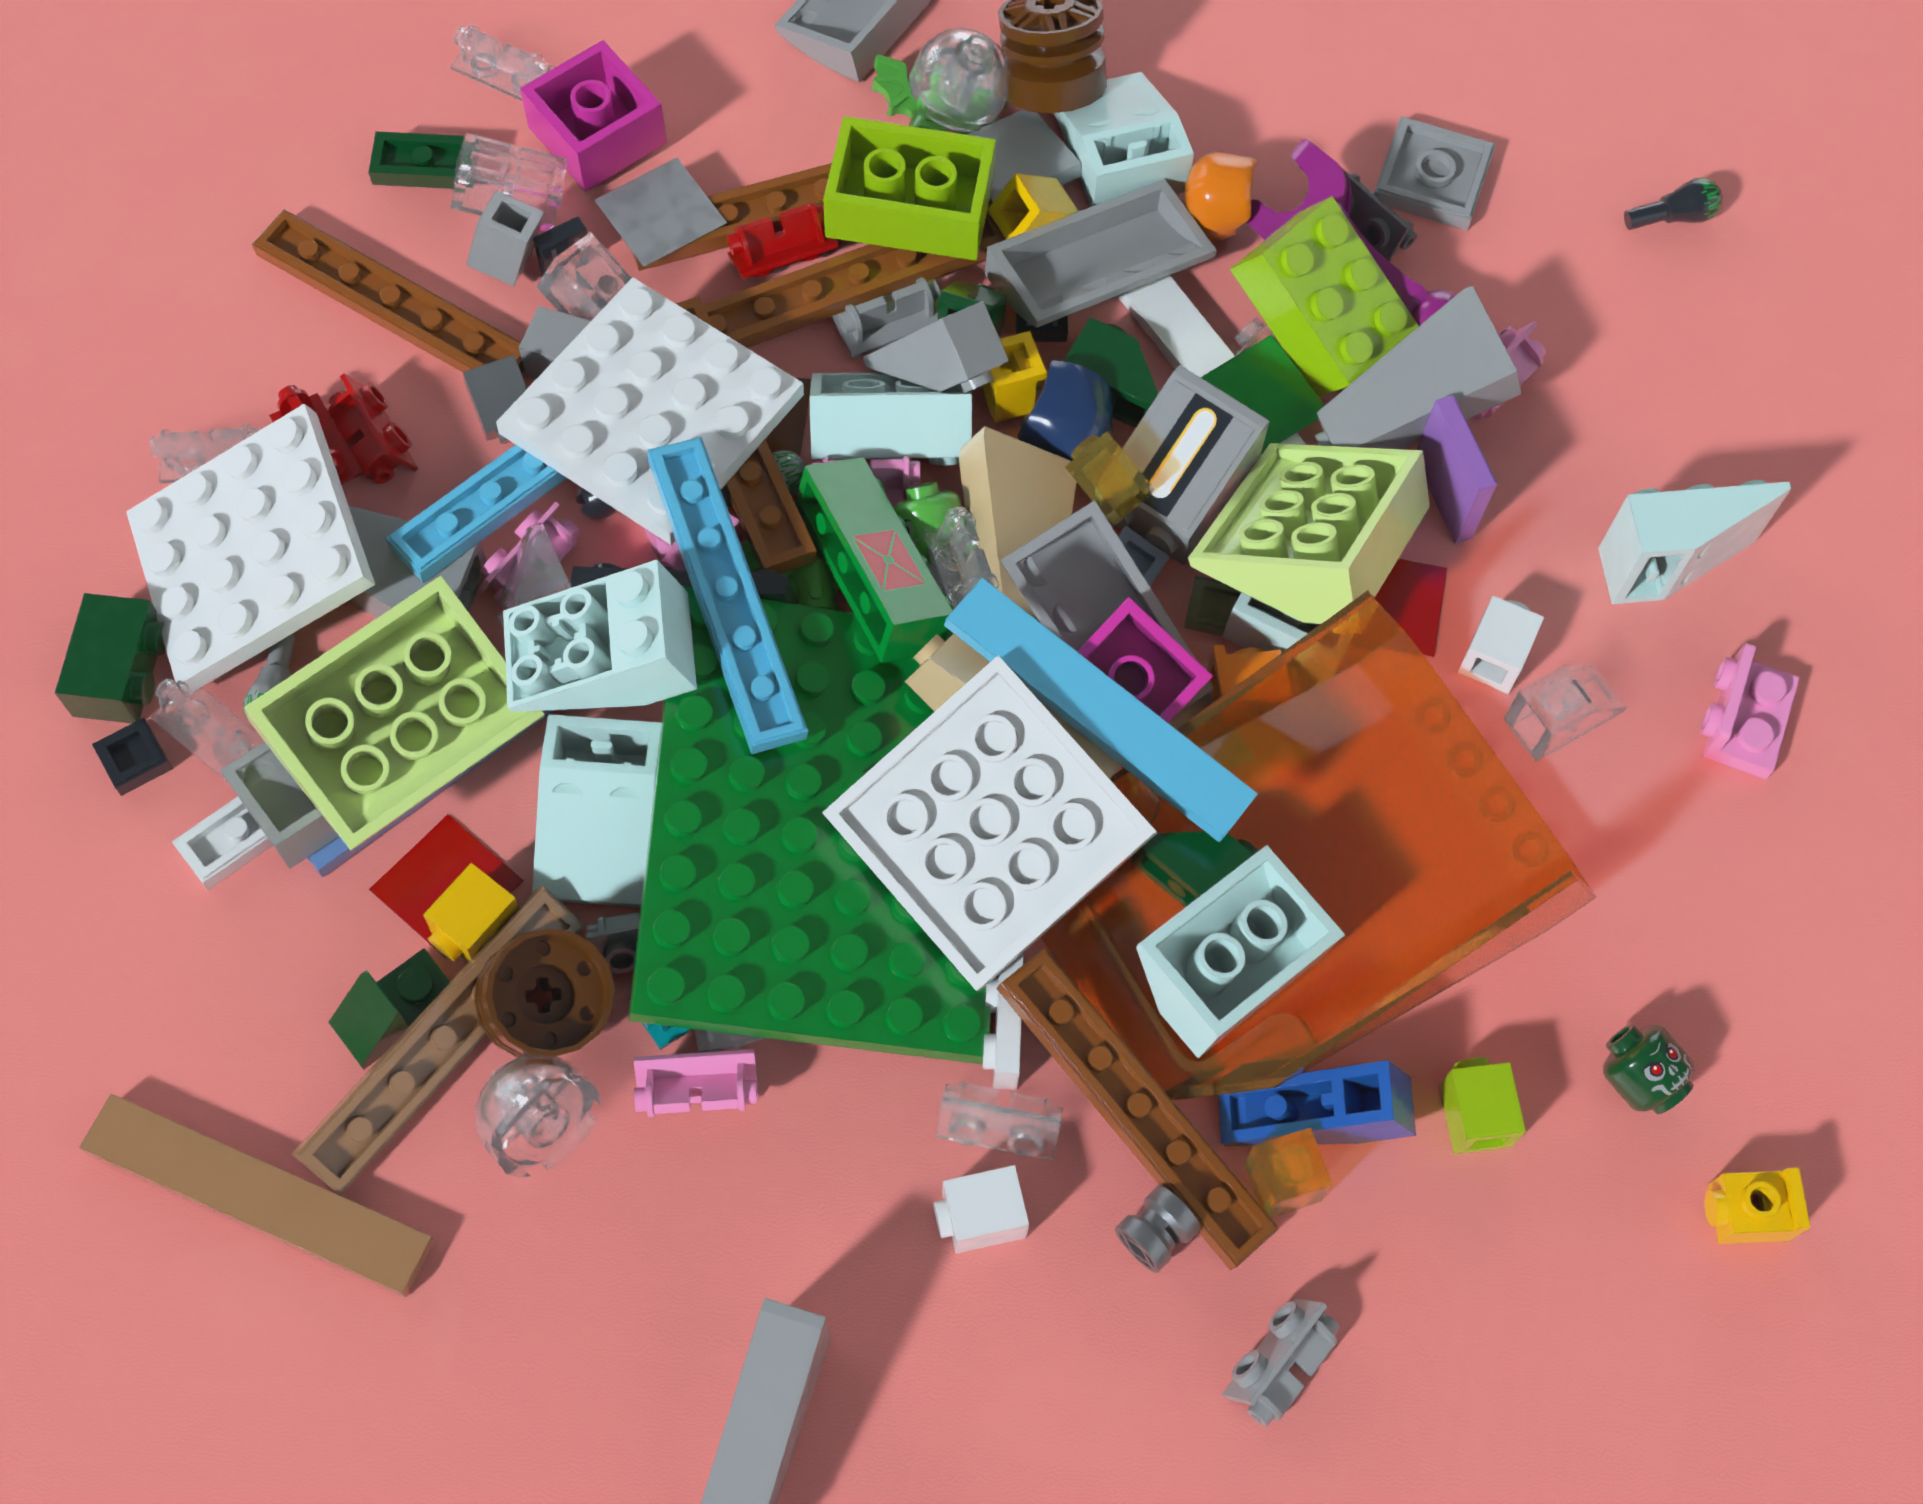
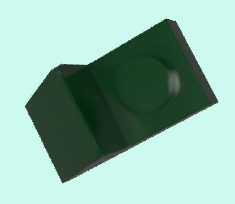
[328,948,450,1070]

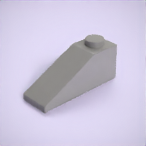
[862,301,1009,393]

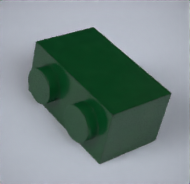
[55,593,166,723]

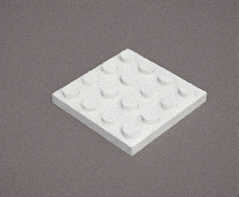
[496,277,804,545]
[126,404,375,694]
[822,655,1157,991]

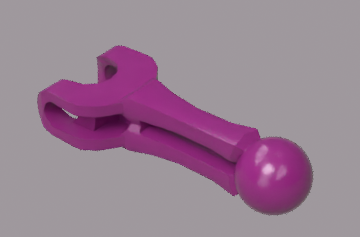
[1246,139,1457,329]

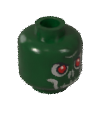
[1603,1024,1694,1114]

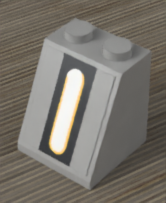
[1097,364,1269,565]

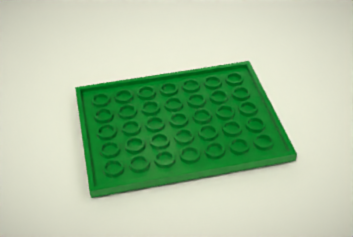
[628,586,990,1064]

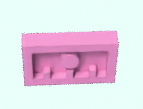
[1700,642,1800,779]

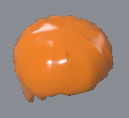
[1184,151,1258,241]

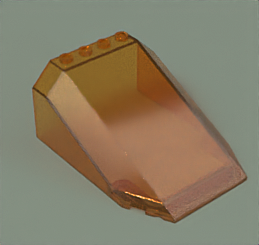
[1041,590,1597,1100]

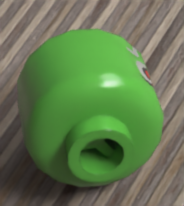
[893,482,968,564]

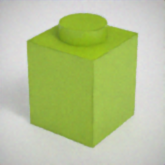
[1439,1057,1526,1154]

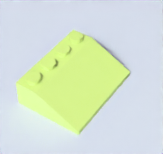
[1188,443,1430,628]
[244,576,545,851]

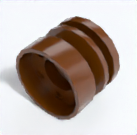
[998,0,1107,114]
[473,928,615,1060]

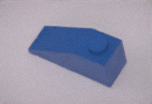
[1218,1060,1416,1146]

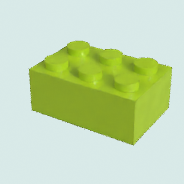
[823,116,996,261]
[1230,196,1419,397]

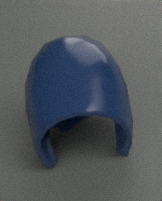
[1018,360,1113,476]

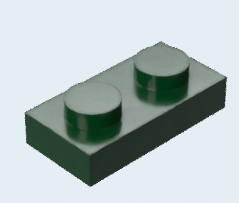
[368,131,479,190]

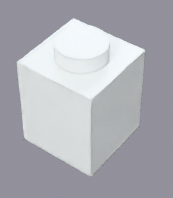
[1458,596,1544,694]
[933,1165,1029,1254]

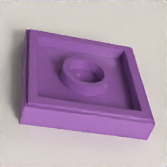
[1416,395,1497,544]

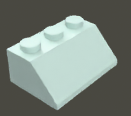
[810,372,972,465]
[1136,845,1345,1058]

